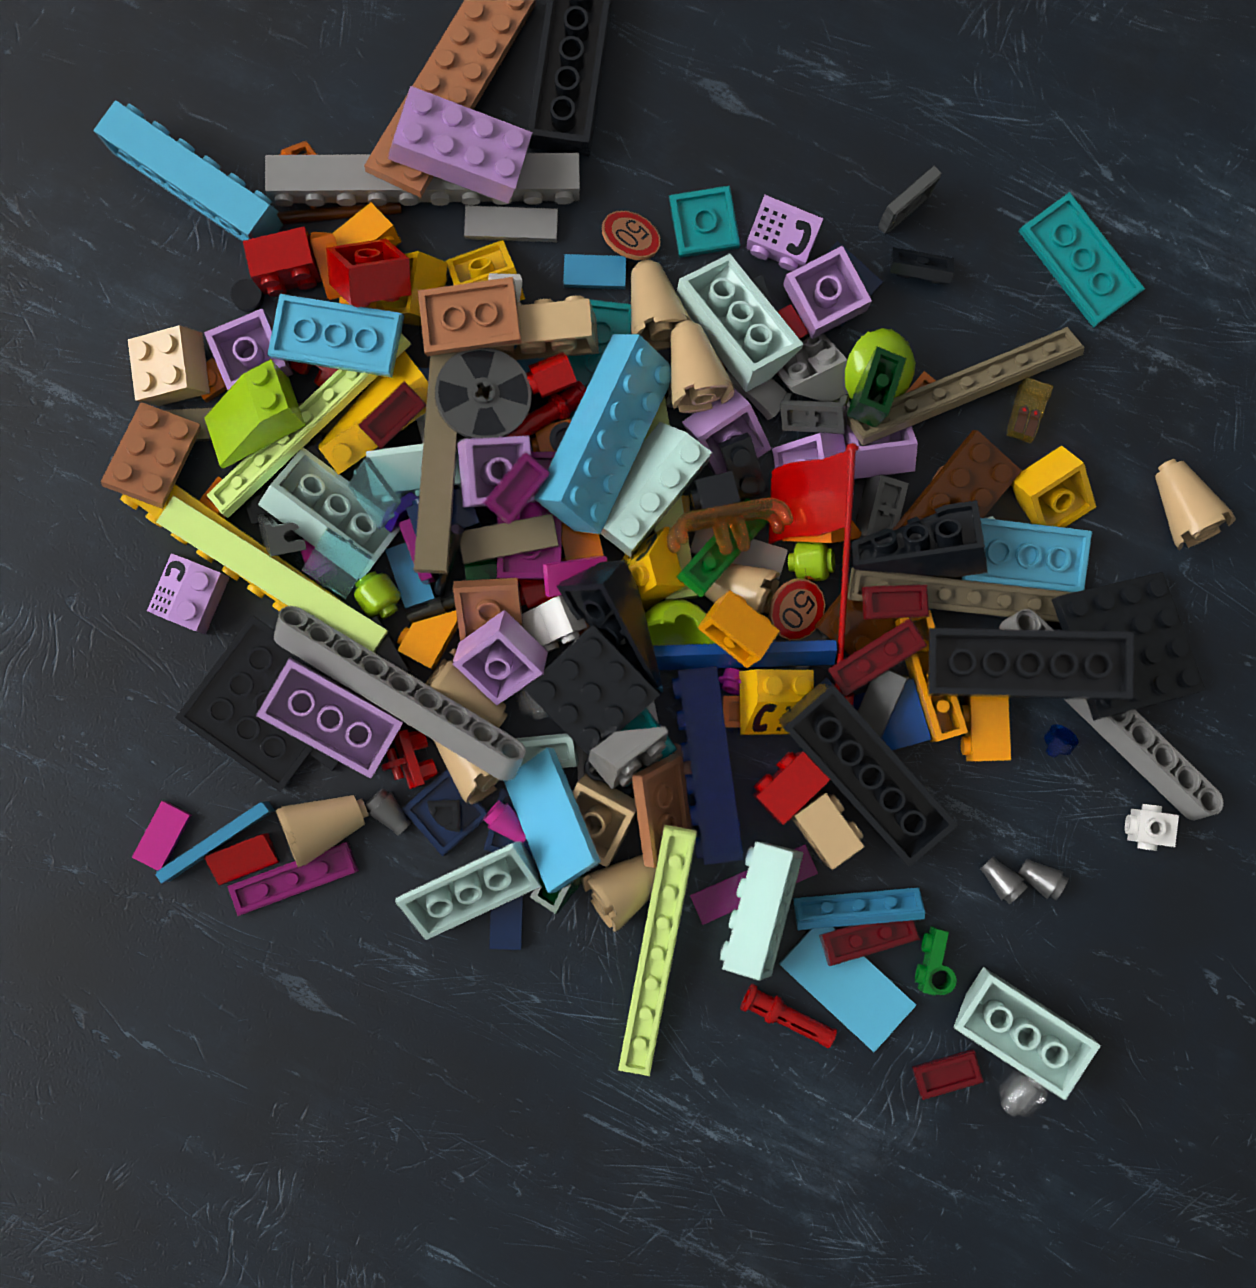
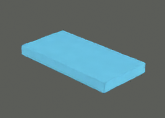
[267,294,404,378]
[962,518,1092,592]
[504,747,601,893]
[779,927,916,1052]

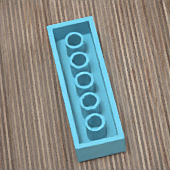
[93,100,283,241]
[534,334,671,534]

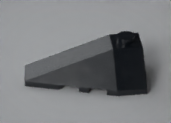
[852,500,988,577]
[557,560,662,688]

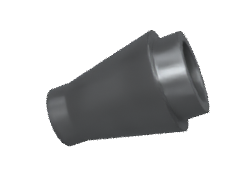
[365,788,411,836]
[980,856,1028,904]
[1018,858,1069,900]

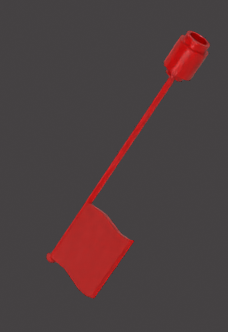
[768,443,859,707]

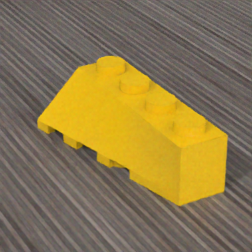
[318,351,428,475]

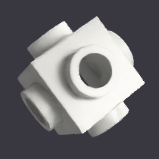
[1125,804,1179,851]

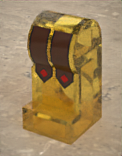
[1006,377,1053,443]

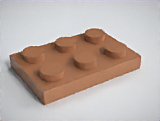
[418,277,522,356]
[101,402,201,509]
[453,578,524,642]
[632,754,692,868]

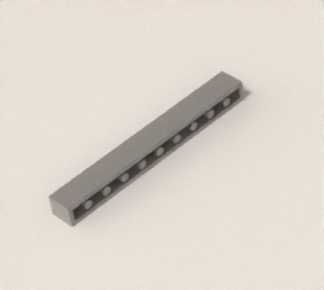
[265,153,580,207]

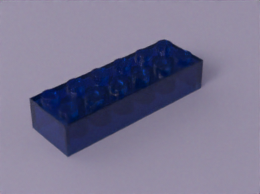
[672,666,744,865]

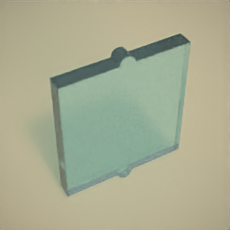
[348,457,401,529]
[302,528,372,599]

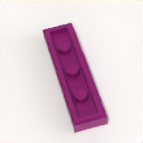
[227,842,359,916]
[690,844,818,925]

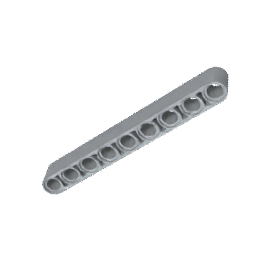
[274,606,526,781]
[999,609,1223,821]

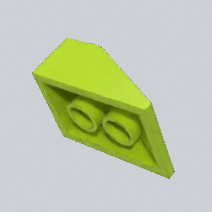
[204,359,306,469]

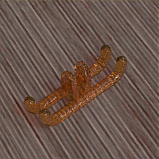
[667,498,794,555]

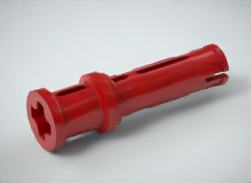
[505,380,586,437]
[740,984,837,1049]

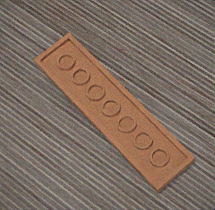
[364,0,536,198]

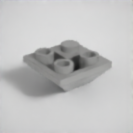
[777,333,848,402]
[588,727,669,790]

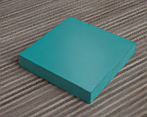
[669,185,740,258]

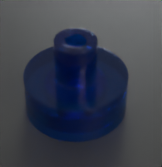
[1044,724,1079,758]

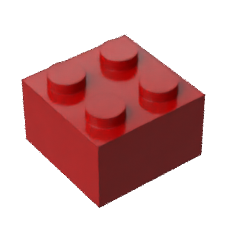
[243,227,322,296]
[326,238,411,307]
[752,751,830,825]

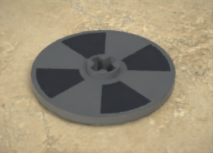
[435,348,532,439]

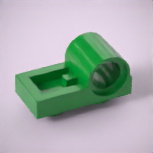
[915,926,956,995]

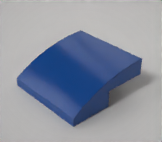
[854,679,931,750]

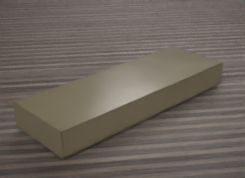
[460,514,559,564]

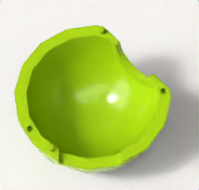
[845,328,916,399]
[645,599,716,646]

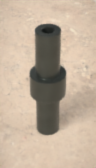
[406,595,455,624]

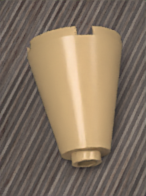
[631,259,691,350]
[671,320,735,413]
[1155,459,1236,550]
[703,563,780,614]
[425,648,507,728]
[434,740,500,804]
[276,795,369,868]
[581,854,657,932]

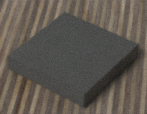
[878,166,942,234]

